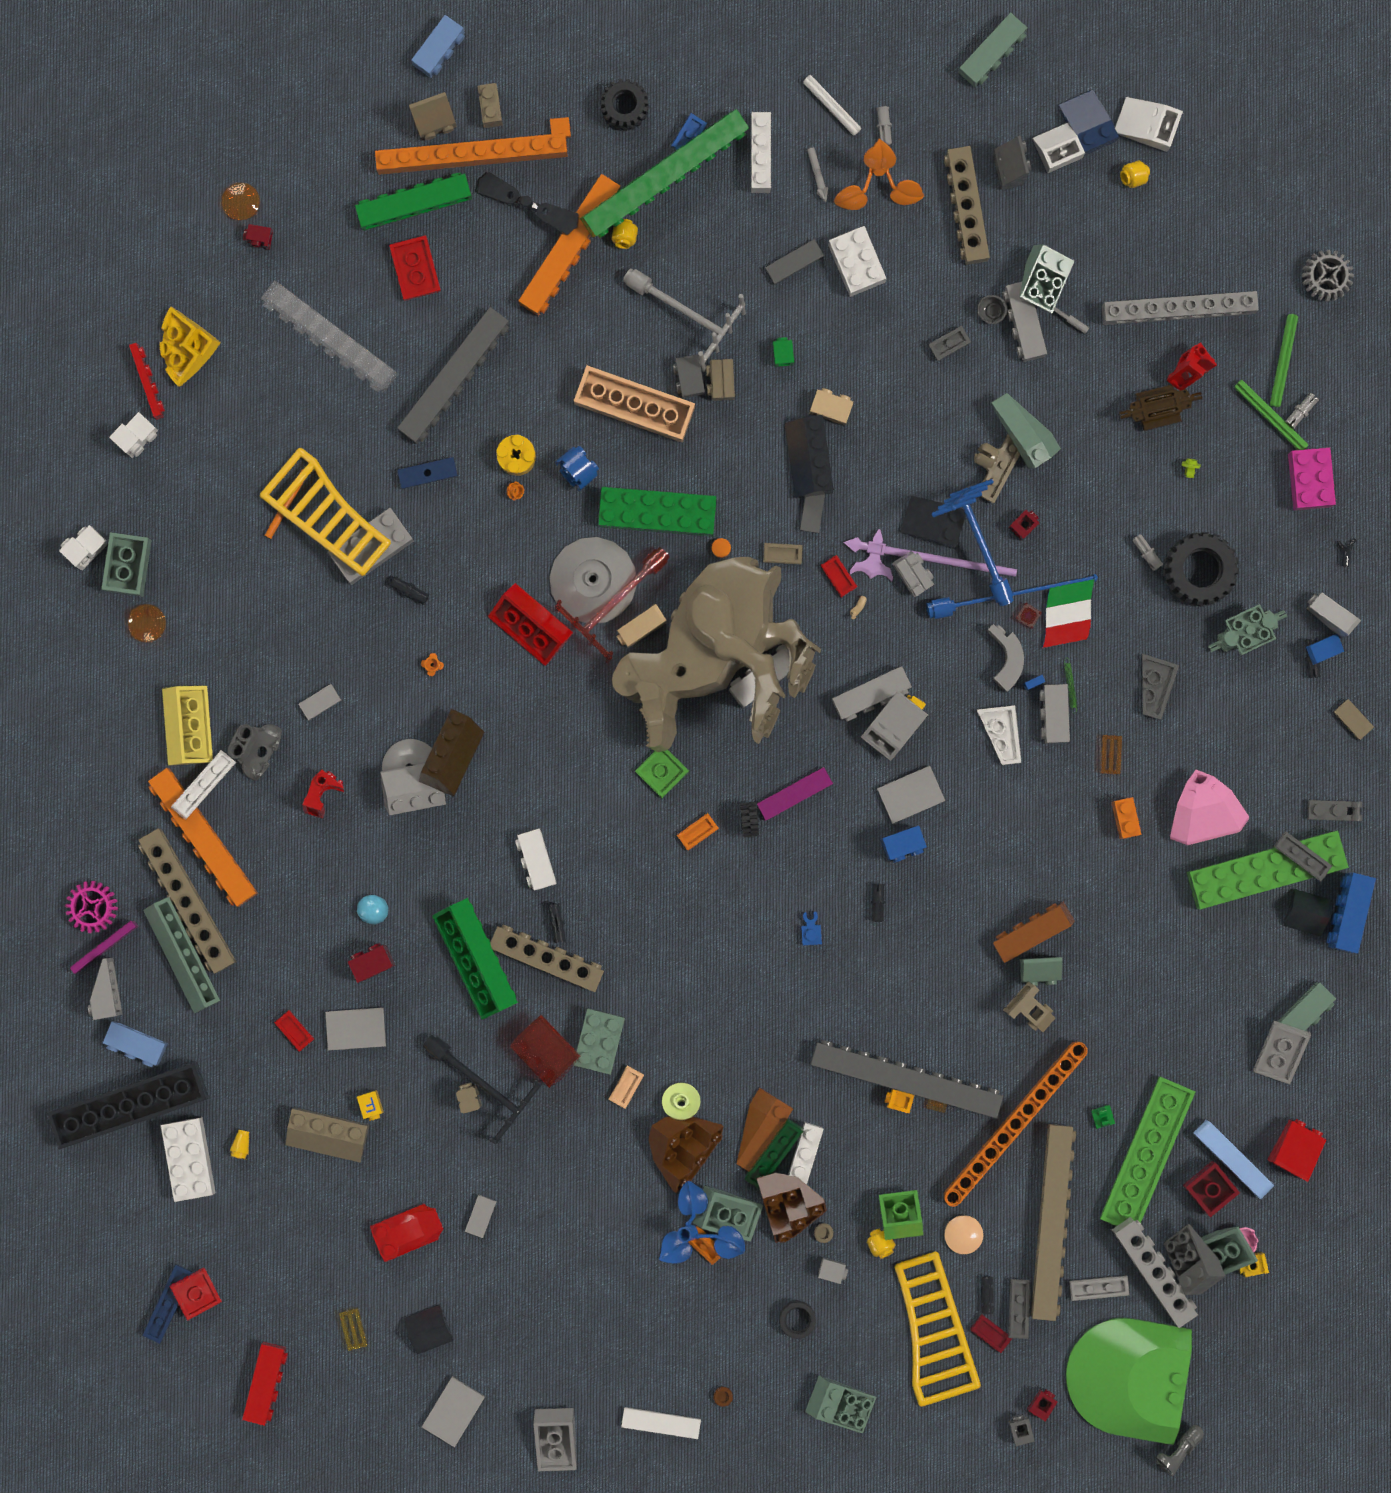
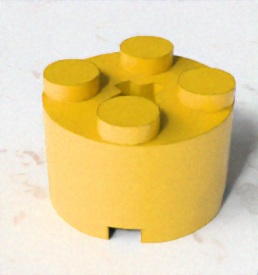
[497,435,536,476]

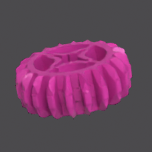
[65,881,118,933]

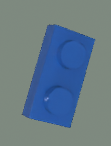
[671,113,707,150]

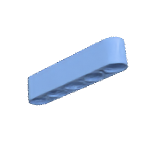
[1193,1119,1274,1200]

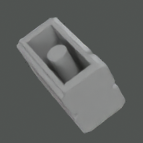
[892,551,934,597]

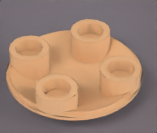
[945,1215,983,1254]

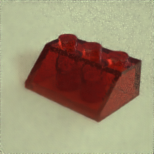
[510,1015,581,1088]

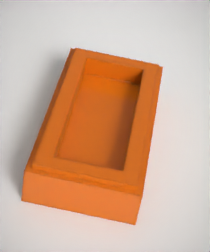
[677,813,719,851]

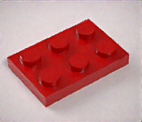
[389,235,441,301]

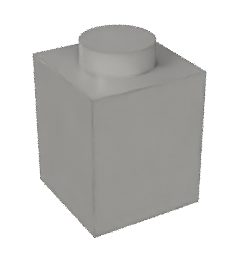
[818,1257,848,1284]

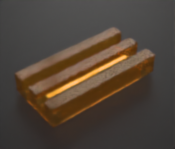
[1100,735,1122,774]

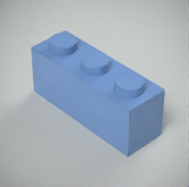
[411,15,465,78]
[103,1021,168,1067]

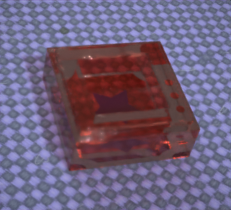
[1016,603,1042,629]

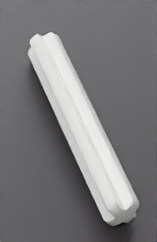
[804,75,861,135]

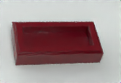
[970,1314,1013,1353]

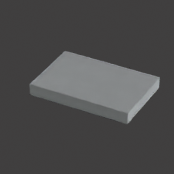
[877,766,945,824]
[325,1008,386,1050]
[1253,1021,1311,1084]
[422,1376,485,1447]

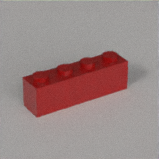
[242,1342,288,1426]

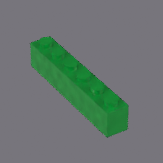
[355,173,472,231]

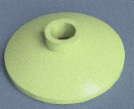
[662,1083,701,1120]

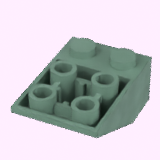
[1020,244,1074,313]
[805,1376,876,1433]

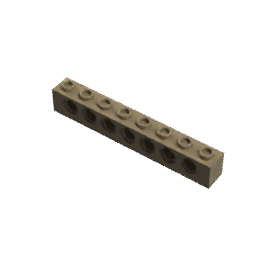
[138,828,237,974]

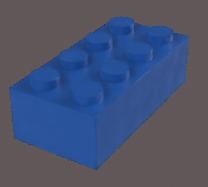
[1327,873,1376,954]

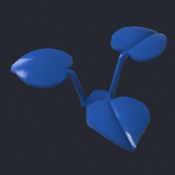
[659,1181,745,1263]

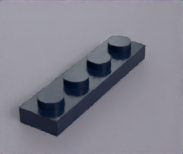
[142,1264,194,1344]

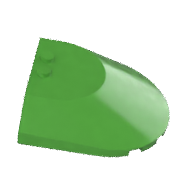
[1066,1318,1192,1445]

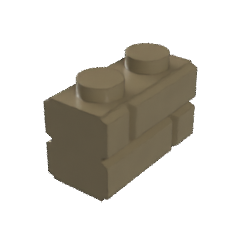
[478,83,503,128]
[706,359,735,401]
[456,1082,482,1114]

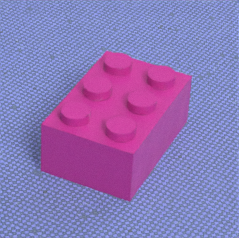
[1288,448,1336,511]

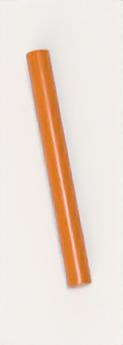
[265,469,304,539]

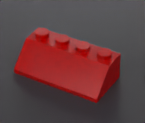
[488,583,573,666]

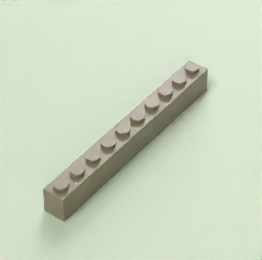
[1031,1124,1076,1321]

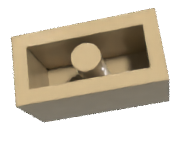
[809,388,853,426]

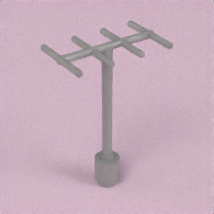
[623,269,746,372]

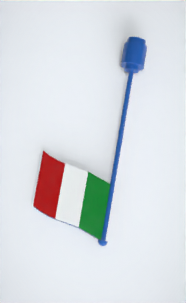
[926,574,1098,648]

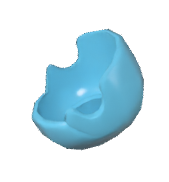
[357,895,388,924]

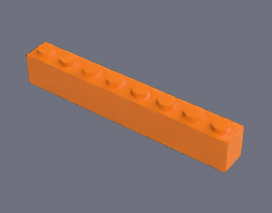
[518,174,621,316]
[148,768,258,907]

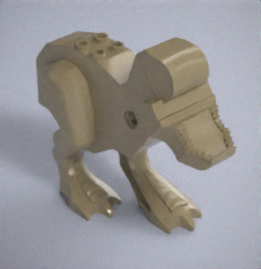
[612,557,821,752]

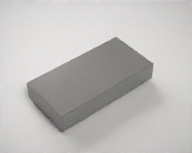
[298,684,342,721]
[465,1195,497,1238]

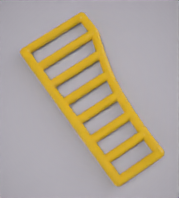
[260,448,391,576]
[895,1251,981,1407]

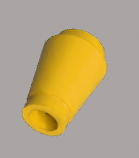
[230,1130,250,1159]

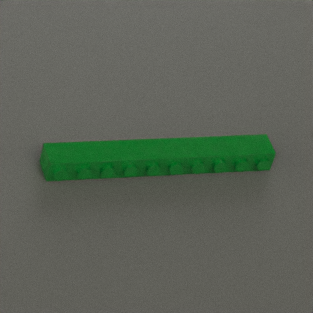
[580,109,749,238]

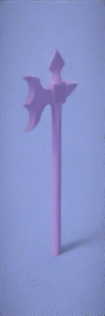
[843,529,1017,582]

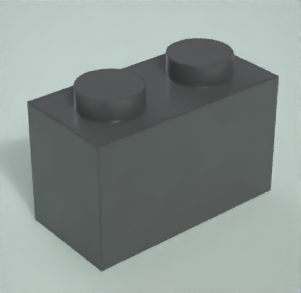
[673,355,705,399]

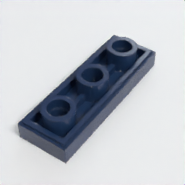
[397,457,458,489]

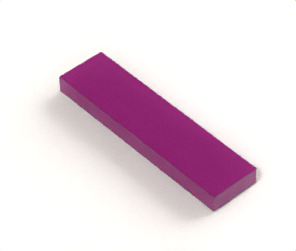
[757,767,833,821]
[70,921,139,974]

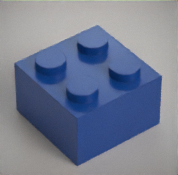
[880,825,927,863]

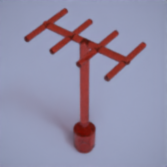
[555,547,670,663]

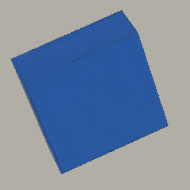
[1023,675,1045,691]

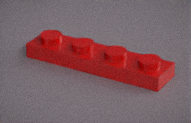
[129,343,165,420]

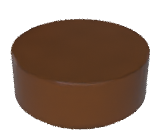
[714,1386,733,1407]

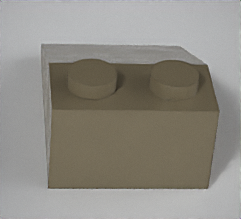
[409,92,457,140]

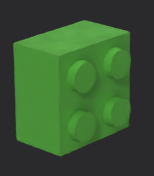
[879,1190,923,1240]

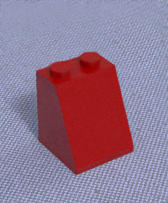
[1267,1119,1326,1182]

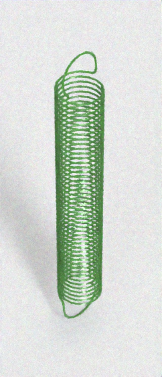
[1064,659,1078,714]

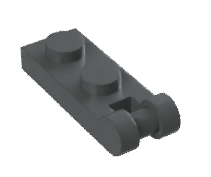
[1307,800,1363,821]

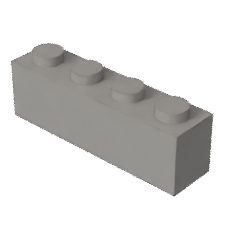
[1002,282,1047,362]
[832,666,912,722]

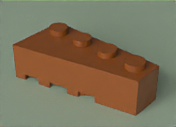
[993,901,1075,963]

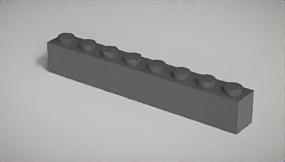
[398,307,510,444]

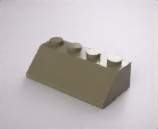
[285,1107,369,1163]

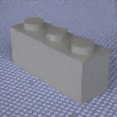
[1039,684,1070,743]

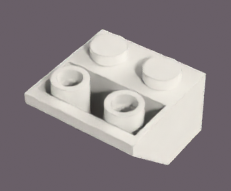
[1032,123,1085,173]

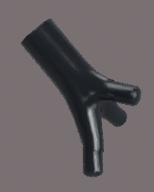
[1337,538,1357,567]

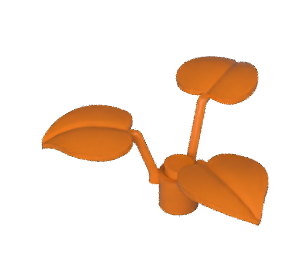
[834,139,924,210]

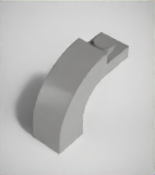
[987,624,1024,693]

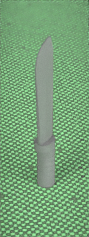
[1054,307,1089,334]

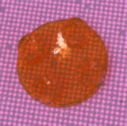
[222,182,260,220]
[128,604,166,642]

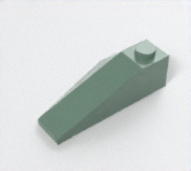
[991,393,1061,469]

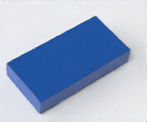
[1306,634,1344,665]

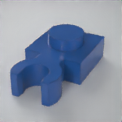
[801,912,822,945]

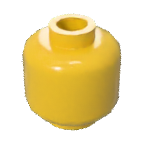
[1120,160,1150,188]
[612,219,638,249]
[867,1228,895,1259]

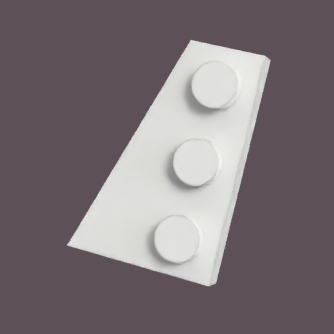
[977,705,1022,765]

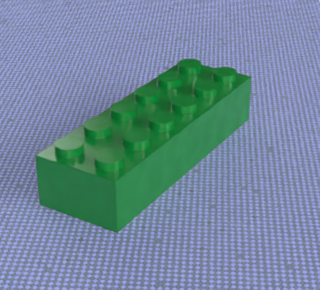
[599,487,716,537]
[432,898,518,1020]

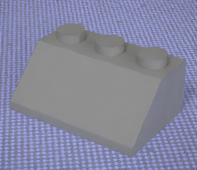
[380,763,446,815]

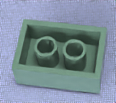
[102,532,152,597]
[573,1008,625,1075]

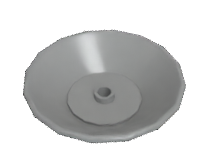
[549,537,637,624]

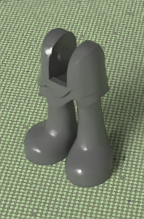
[1155,1425,1204,1477]

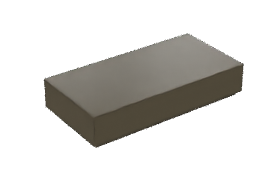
[763,543,803,565]
[1333,699,1374,740]

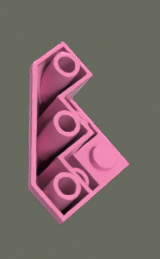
[1170,770,1249,845]

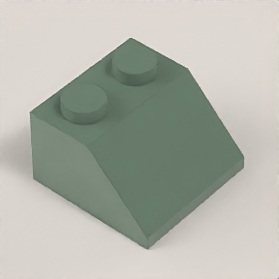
[1020,957,1063,986]

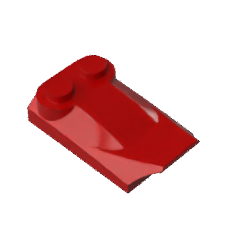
[370,1204,444,1262]

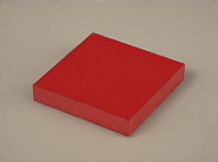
[170,1267,222,1320]

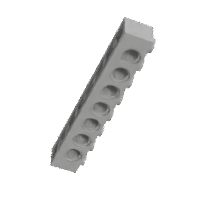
[1102,291,1259,325]

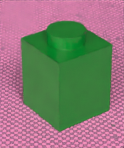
[773,337,794,367]

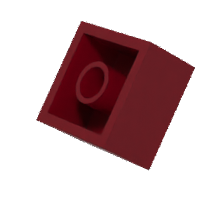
[348,943,396,983]
[1182,1161,1240,1217]

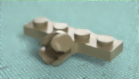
[974,434,1020,503]

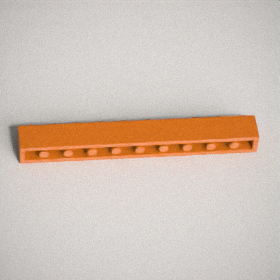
[375,133,568,175]

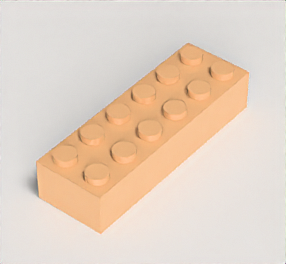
[574,366,695,442]

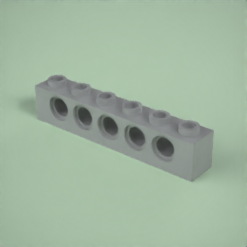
[1112,1217,1198,1328]

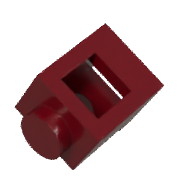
[243,224,273,250]
[1008,509,1040,541]
[1027,1389,1058,1421]

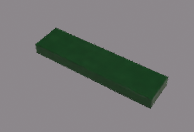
[744,1119,804,1189]

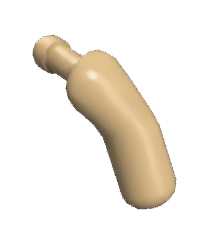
[850,596,867,619]

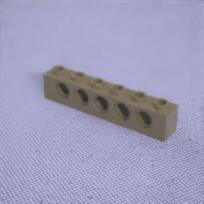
[944,146,990,265]
[490,924,604,992]

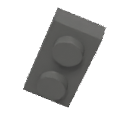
[928,326,971,362]

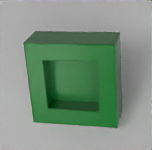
[1091,1105,1115,1129]

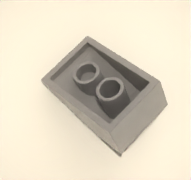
[88,958,123,1020]
[533,1408,577,1471]

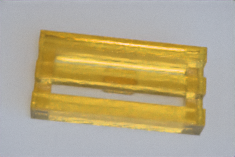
[339,1308,368,1351]

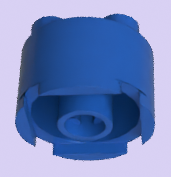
[555,446,599,491]

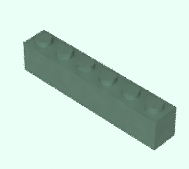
[143,897,220,1014]

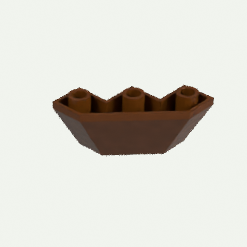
[648,1117,724,1193]
[757,1173,827,1243]

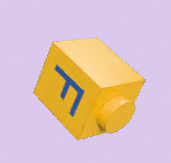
[357,1090,383,1121]

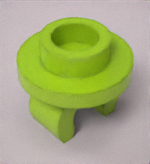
[1181,459,1201,478]

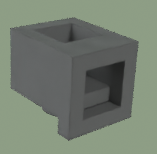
[1009,1414,1035,1446]

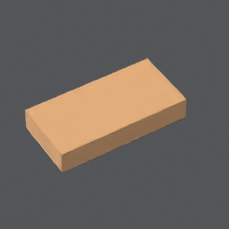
[609,1065,644,1109]

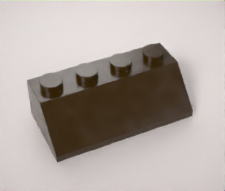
[419,709,485,797]

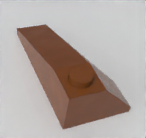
[736,1088,793,1171]

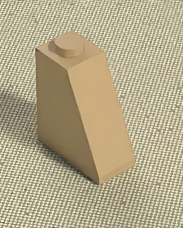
[616,604,667,648]

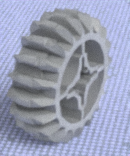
[1302,250,1354,302]

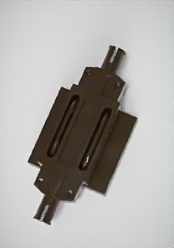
[1119,385,1202,431]

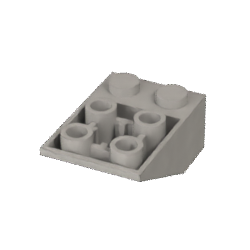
[861,691,928,761]

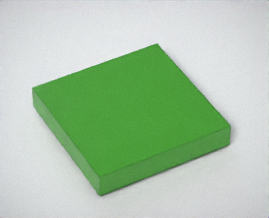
[635,750,689,798]

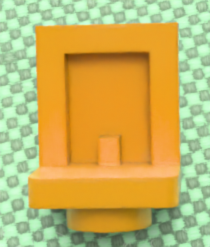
[885,1088,915,1113]

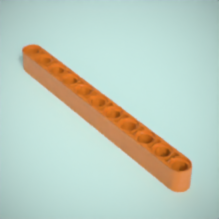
[943,1041,1087,1207]

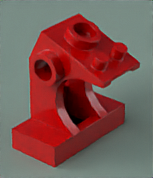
[1166,342,1217,391]
[303,770,344,819]

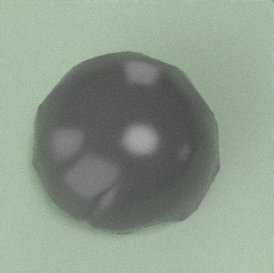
[978,295,1007,324]

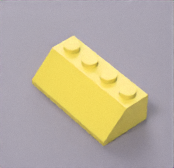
[162,686,213,765]

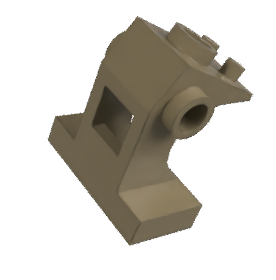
[1003,981,1055,1032]

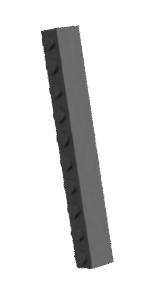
[811,1040,1003,1118]

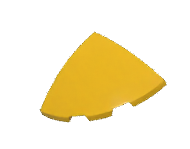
[160,307,221,386]

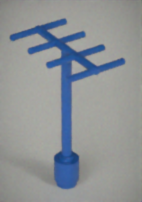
[932,479,1014,606]

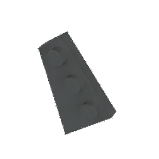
[1142,654,1179,720]

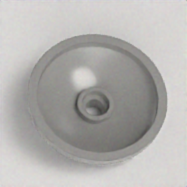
[382,739,432,771]

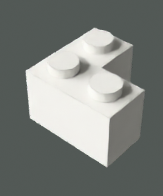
[109,412,158,458]
[59,525,108,570]

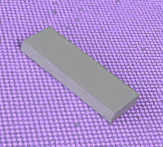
[1069,1275,1129,1301]

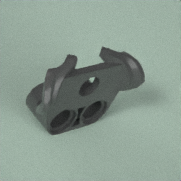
[228,724,282,781]

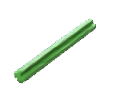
[1270,314,1298,407]
[1234,380,1308,450]

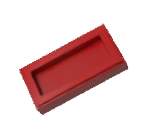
[820,555,857,598]
[274,1010,314,1052]

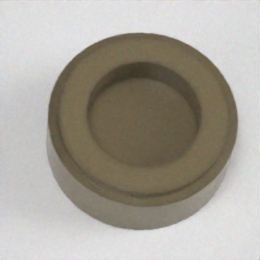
[814,1223,833,1243]

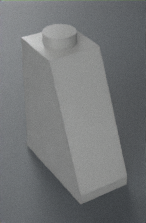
[1306,593,1361,638]

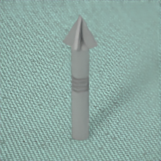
[807,148,828,202]

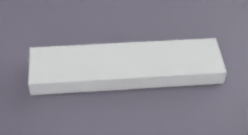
[171,750,236,820]
[622,1407,701,1439]

